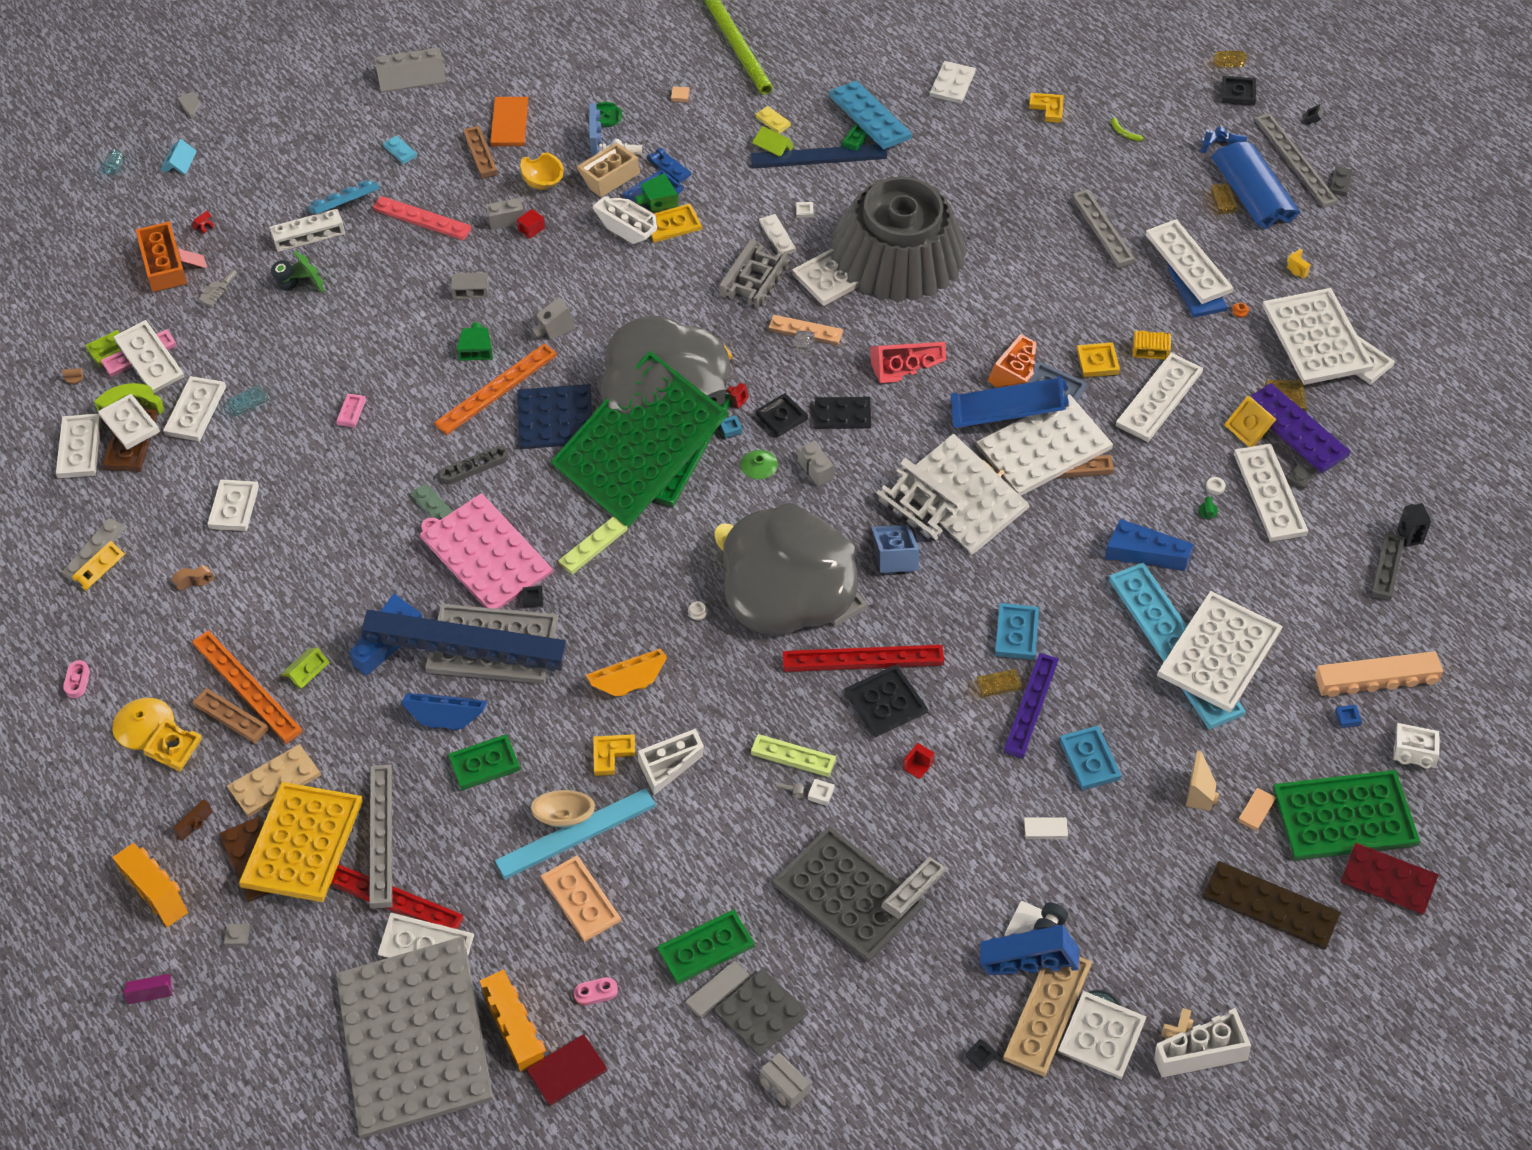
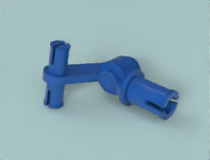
[1200,126,1247,153]

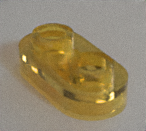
[1214,51,1247,67]

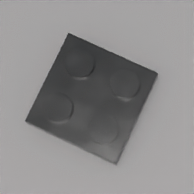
[1222,76,1256,105]
[756,393,808,437]

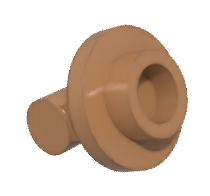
[62,368,84,384]

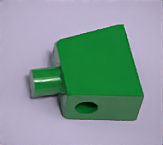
[634,173,678,212]
[457,322,493,361]

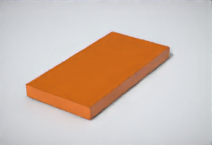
[491,97,529,147]

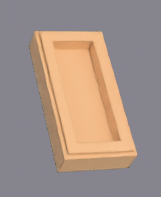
[1238,788,1276,831]

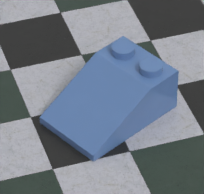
[871,525,919,574]

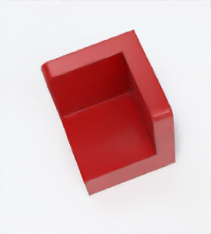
[517,209,545,239]
[903,743,935,779]

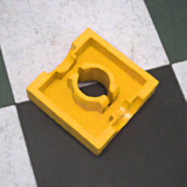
[143,718,202,772]

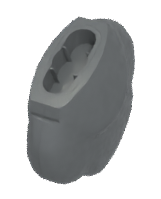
[600,316,730,414]
[723,503,858,636]

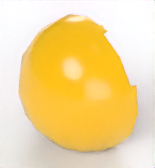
[520,152,564,190]

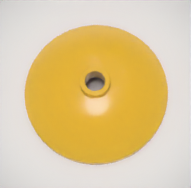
[112,698,174,750]

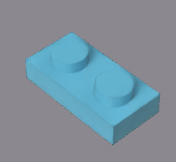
[383,135,417,164]

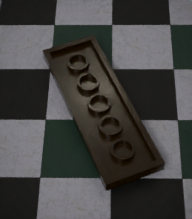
[1203,861,1341,950]

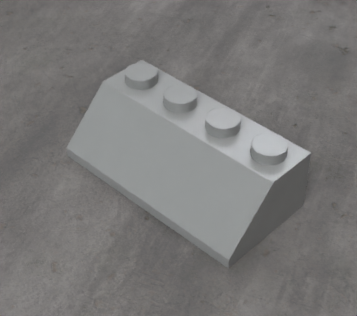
[375,48,446,93]

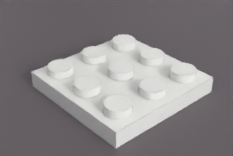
[792,249,860,306]
[1058,991,1146,1080]

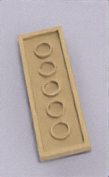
[1003,956,1092,1077]

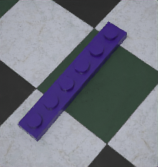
[1004,653,1059,759]

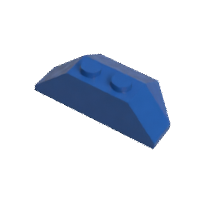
[402,693,487,730]

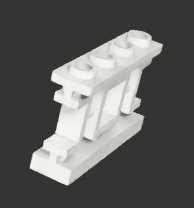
[876,458,966,540]

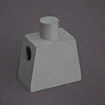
[531,297,576,340]

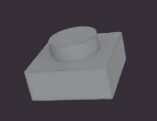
[224,924,250,947]

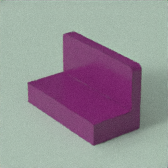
[123,974,173,1005]

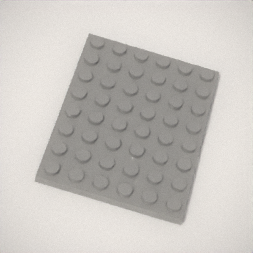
[336,936,494,1138]

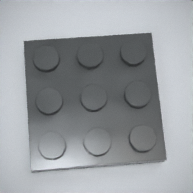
[714,968,808,1057]

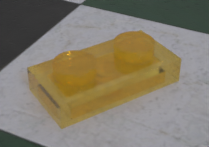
[1211,183,1238,214]
[976,669,1022,697]

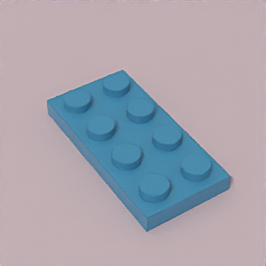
[307,180,380,214]

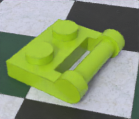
[85,330,122,367]

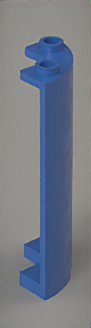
[1211,142,1301,229]
[950,376,1069,428]

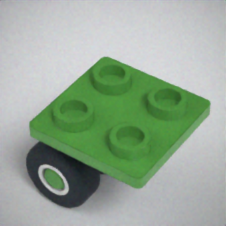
[271,250,325,292]

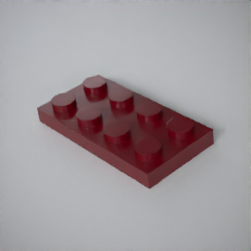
[1340,842,1439,915]

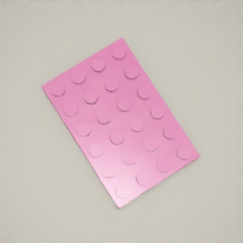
[420,493,553,609]

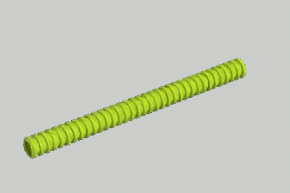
[704,0,773,95]

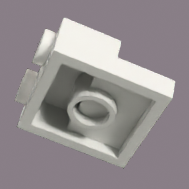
[1393,723,1439,769]

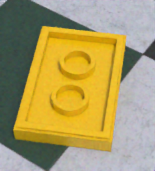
[650,204,702,243]

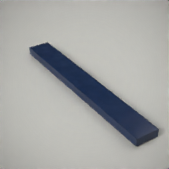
[751,144,887,169]

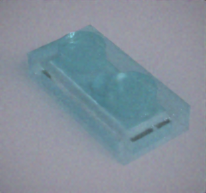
[226,384,269,416]

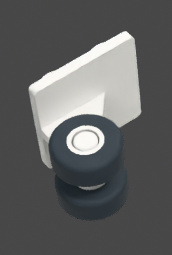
[1004,901,1068,937]

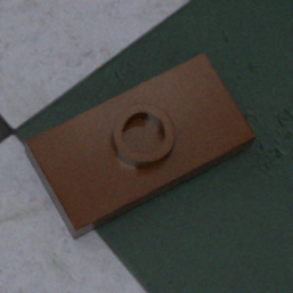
[173,799,213,841]

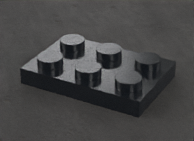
[815,397,871,429]

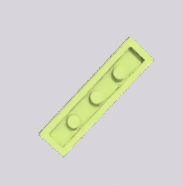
[558,516,628,574]
[751,734,836,777]

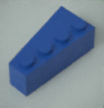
[1105,519,1194,571]
[350,593,422,676]
[980,925,1079,975]

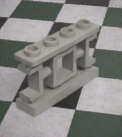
[719,239,790,310]

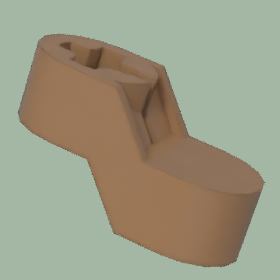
[172,565,214,590]

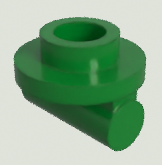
[1198,497,1218,519]

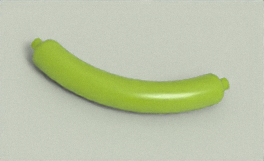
[1111,117,1144,142]

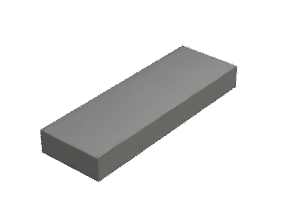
[686,960,750,1019]

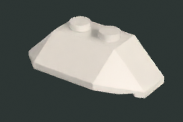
[593,196,657,244]

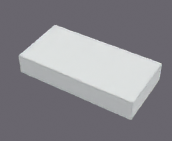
[1024,818,1068,839]

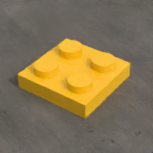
[1076,342,1120,377]
[1224,396,1276,447]

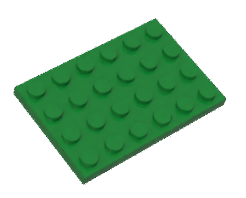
[1273,770,1420,861]

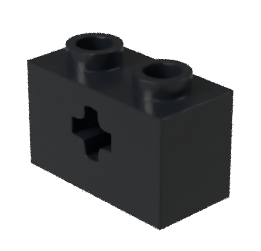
[1397,503,1431,547]

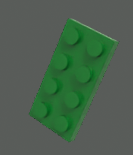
[657,909,755,985]

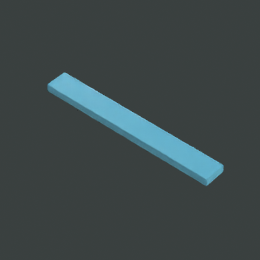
[495,788,656,879]

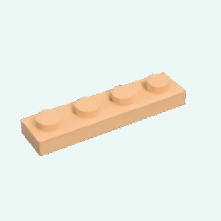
[769,315,843,346]

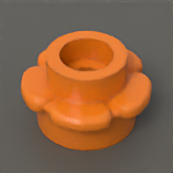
[1232,303,1250,318]

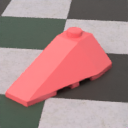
[870,342,946,383]

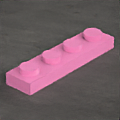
[101,329,176,377]

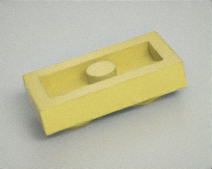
[756,106,791,134]

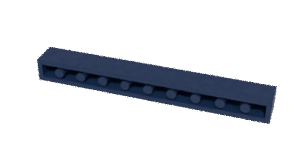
[362,609,566,671]

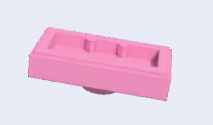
[336,394,366,428]

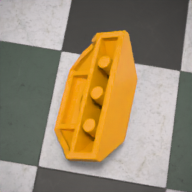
[585,649,667,696]

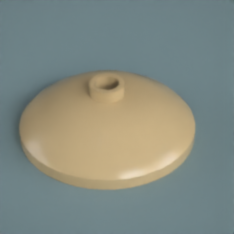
[531,790,595,828]

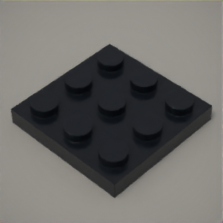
[844,664,928,738]

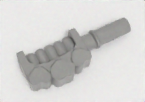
[199,269,238,308]

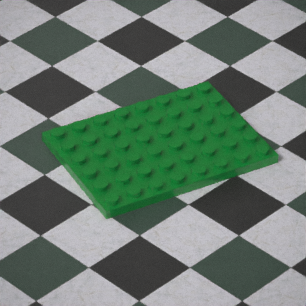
[551,351,729,528]

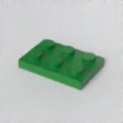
[448,734,520,791]

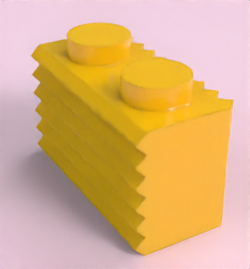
[1132,330,1171,360]

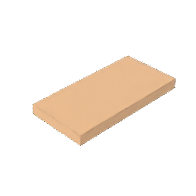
[540,856,621,942]

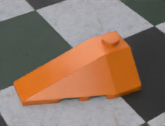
[987,334,1036,388]

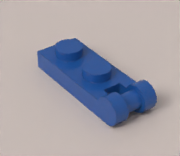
[647,147,691,183]

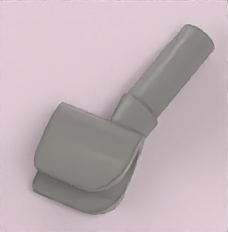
[776,783,805,799]

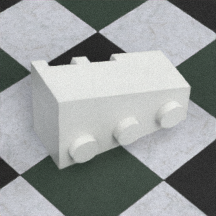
[638,729,704,795]

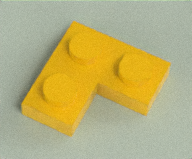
[1029,93,1064,123]
[593,734,635,776]

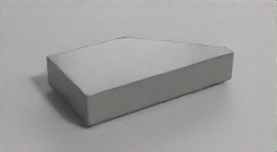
[178,92,201,119]

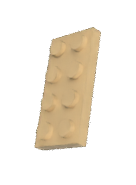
[227,744,321,818]

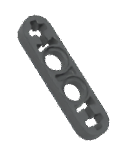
[439,446,509,484]

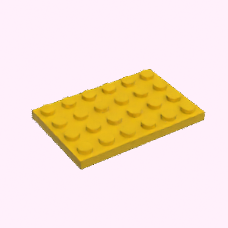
[239,782,363,902]

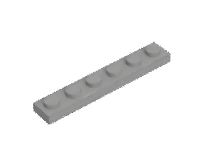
[1072,189,1135,268]

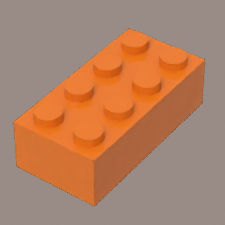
[135,221,187,292]

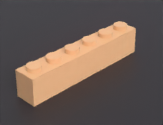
[1315,651,1443,697]

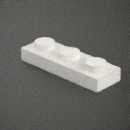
[759,214,796,255]

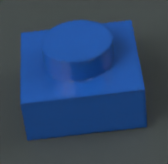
[1335,705,1362,728]

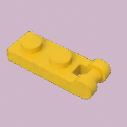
[71,541,125,591]

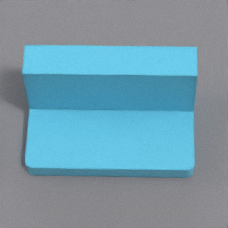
[160,139,197,174]

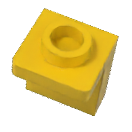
[1287,249,1311,279]

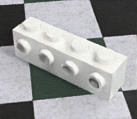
[270,209,345,252]

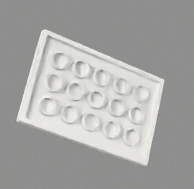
[1262,288,1374,385]
[976,395,1113,496]
[897,434,1029,555]
[1157,591,1283,713]

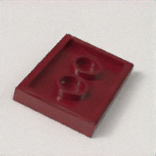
[526,1034,608,1106]

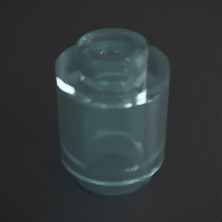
[103,150,125,175]

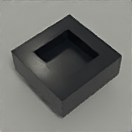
[1304,104,1325,124]
[523,586,544,608]
[965,1038,998,1071]

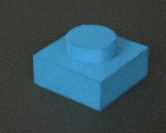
[719,415,743,438]

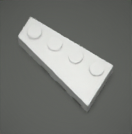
[1154,1008,1251,1078]

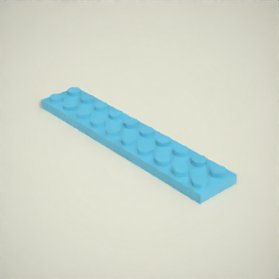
[1109,562,1246,730]

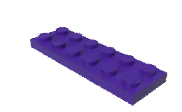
[1250,383,1351,473]

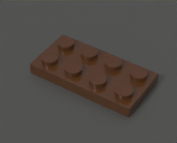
[102,409,158,472]
[219,816,270,903]

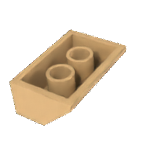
[577,142,640,197]

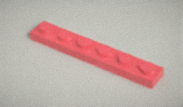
[372,196,472,241]

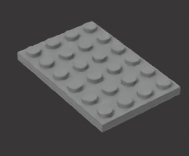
[425,604,558,684]

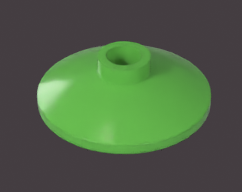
[740,450,778,479]

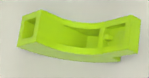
[94,383,164,415]

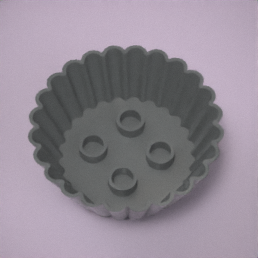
[829,176,967,302]

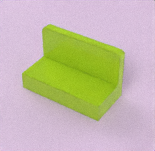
[753,126,794,157]
[281,647,330,689]

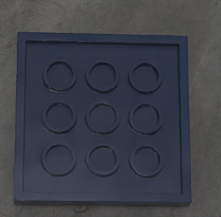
[517,384,592,449]

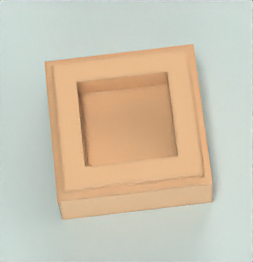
[671,87,689,103]

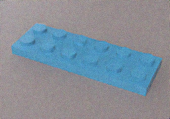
[829,80,912,150]

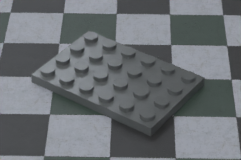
[772,826,926,963]

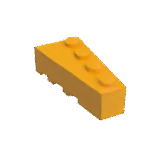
[112,843,189,928]
[479,969,546,1072]

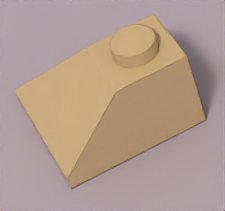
[1186,750,1219,811]

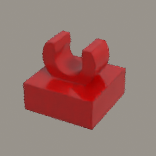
[191,211,214,234]
[726,383,749,409]

